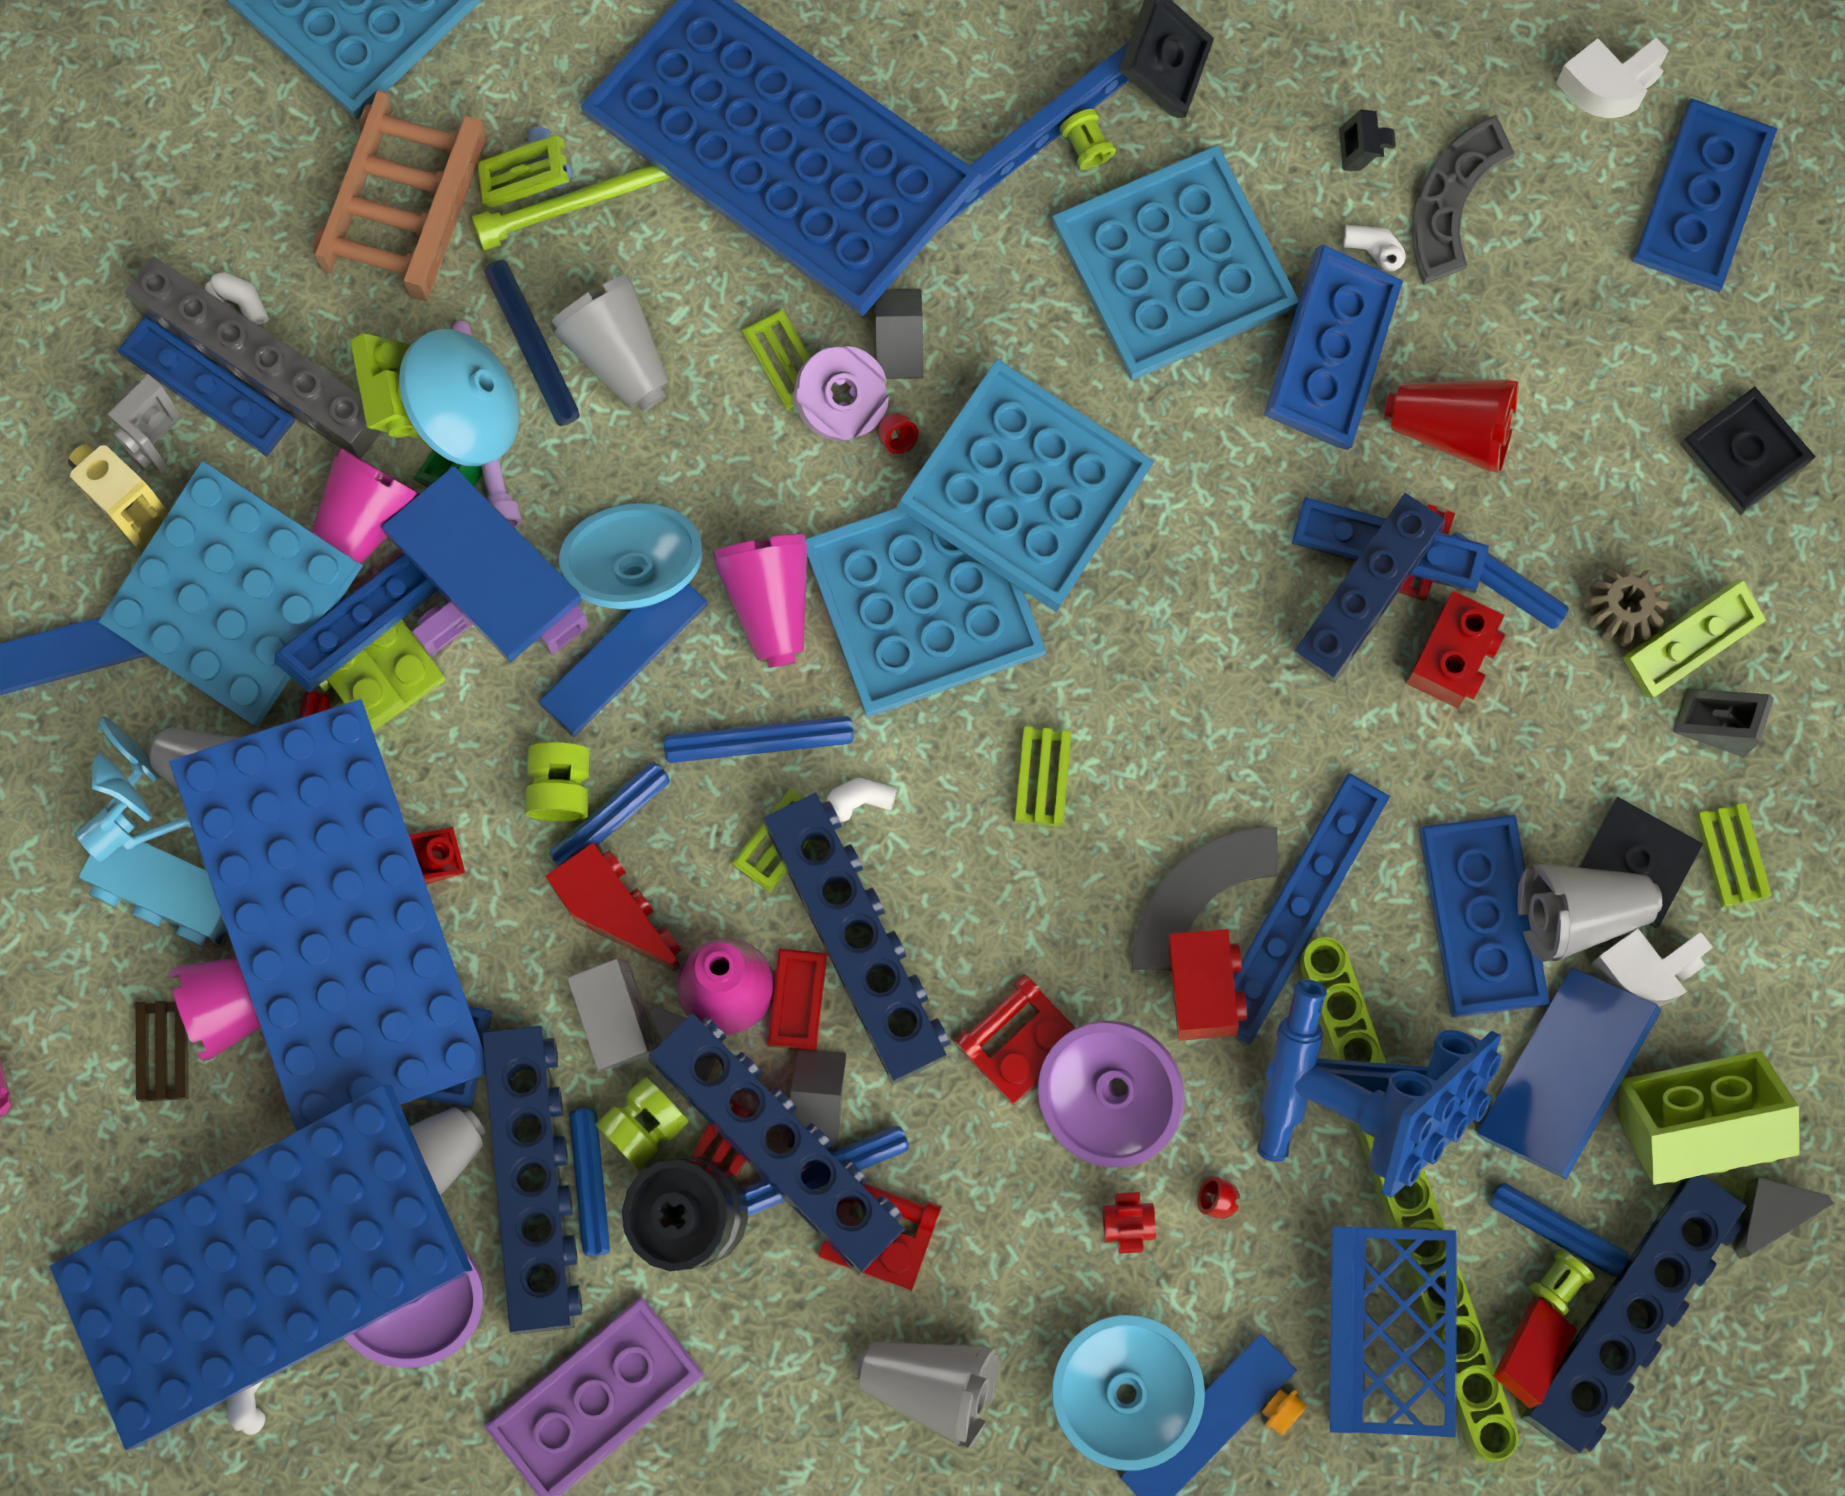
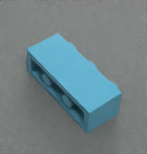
[79,842,226,947]

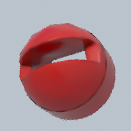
[877,413,919,454]
[1197,1176,1240,1219]

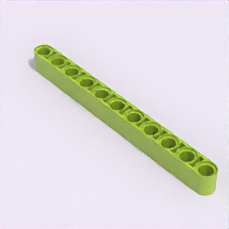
[1298,937,1519,1462]

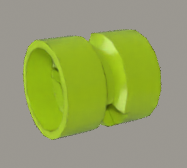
[525,742,591,822]
[595,1076,690,1171]

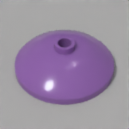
[1038,1021,1185,1167]
[344,1248,484,1368]

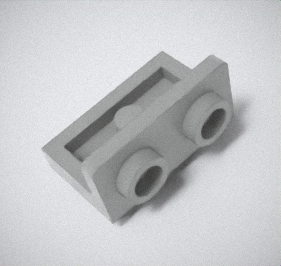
[107,374,181,474]

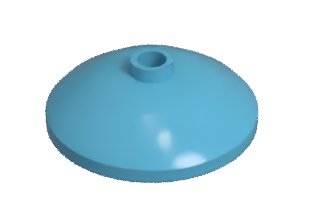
[399,329,520,466]
[559,503,703,610]
[1052,1315,1205,1471]

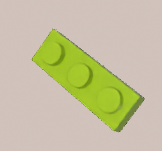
[1622,580,1766,698]

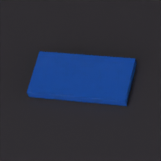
[1632,98,1778,293]
[1263,244,1403,450]
[382,466,582,663]
[1419,815,1550,1018]
[1477,967,1661,1180]

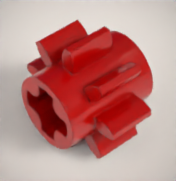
[1103,1192,1156,1254]

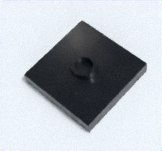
[1119,0,1214,118]
[1680,386,1816,516]
[1578,796,1703,928]

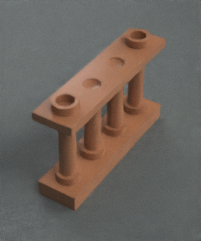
[313,90,488,302]

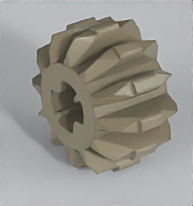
[1585,564,1669,647]

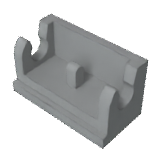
[567,959,658,1071]

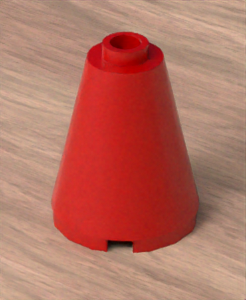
[1384,379,1519,473]

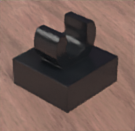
[1339,109,1396,171]

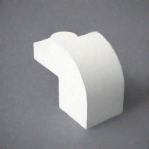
[1556,38,1669,118]
[1591,929,1713,1007]

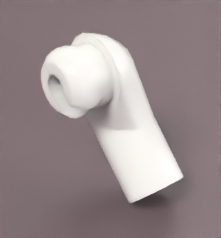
[1343,225,1406,271]
[205,272,269,326]
[827,778,898,822]
[226,1381,265,1435]

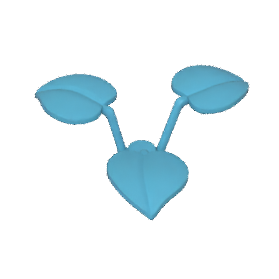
[75,716,191,862]

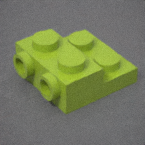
[350,333,427,444]
[319,620,446,732]

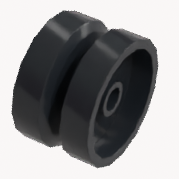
[622,1157,749,1272]

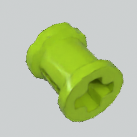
[1059,109,1116,171]
[1528,1249,1595,1317]

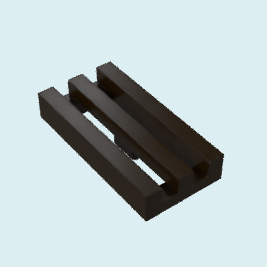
[135,1001,189,1102]

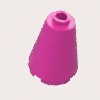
[312,448,420,564]
[713,534,807,668]
[677,938,775,1035]
[169,958,260,1062]

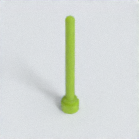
[471,164,671,251]

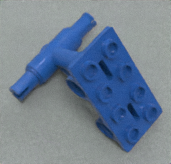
[1257,979,1502,1198]

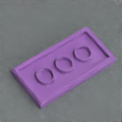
[484,1296,705,1496]

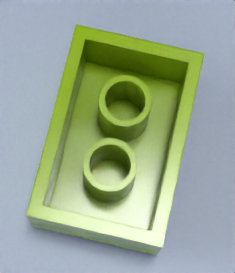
[1619,1050,1799,1185]

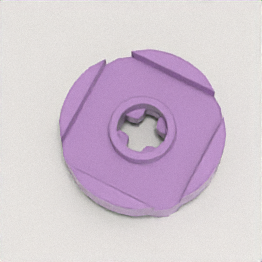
[792,346,888,442]

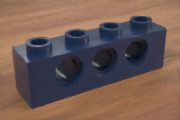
[1294,493,1445,683]

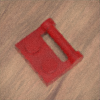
[953,974,1076,1106]
[818,1183,942,1292]

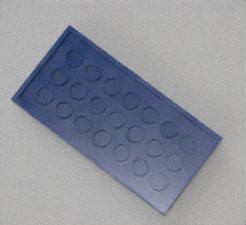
[581,0,981,317]
[169,699,486,1132]
[49,1085,473,1450]

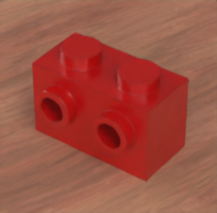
[1406,590,1506,709]
[1169,929,1247,1041]

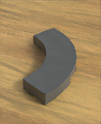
[1412,115,1515,285]
[1131,827,1278,970]

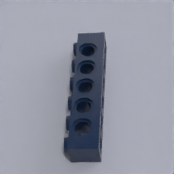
[763,792,950,1085]
[648,1013,905,1275]
[482,1026,583,1335]
[1521,1175,1747,1454]

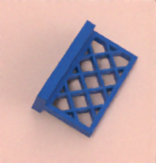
[1330,1227,1458,1437]

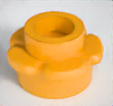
[1262,1389,1308,1436]

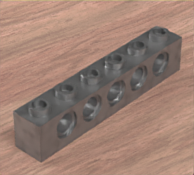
[125,256,382,458]

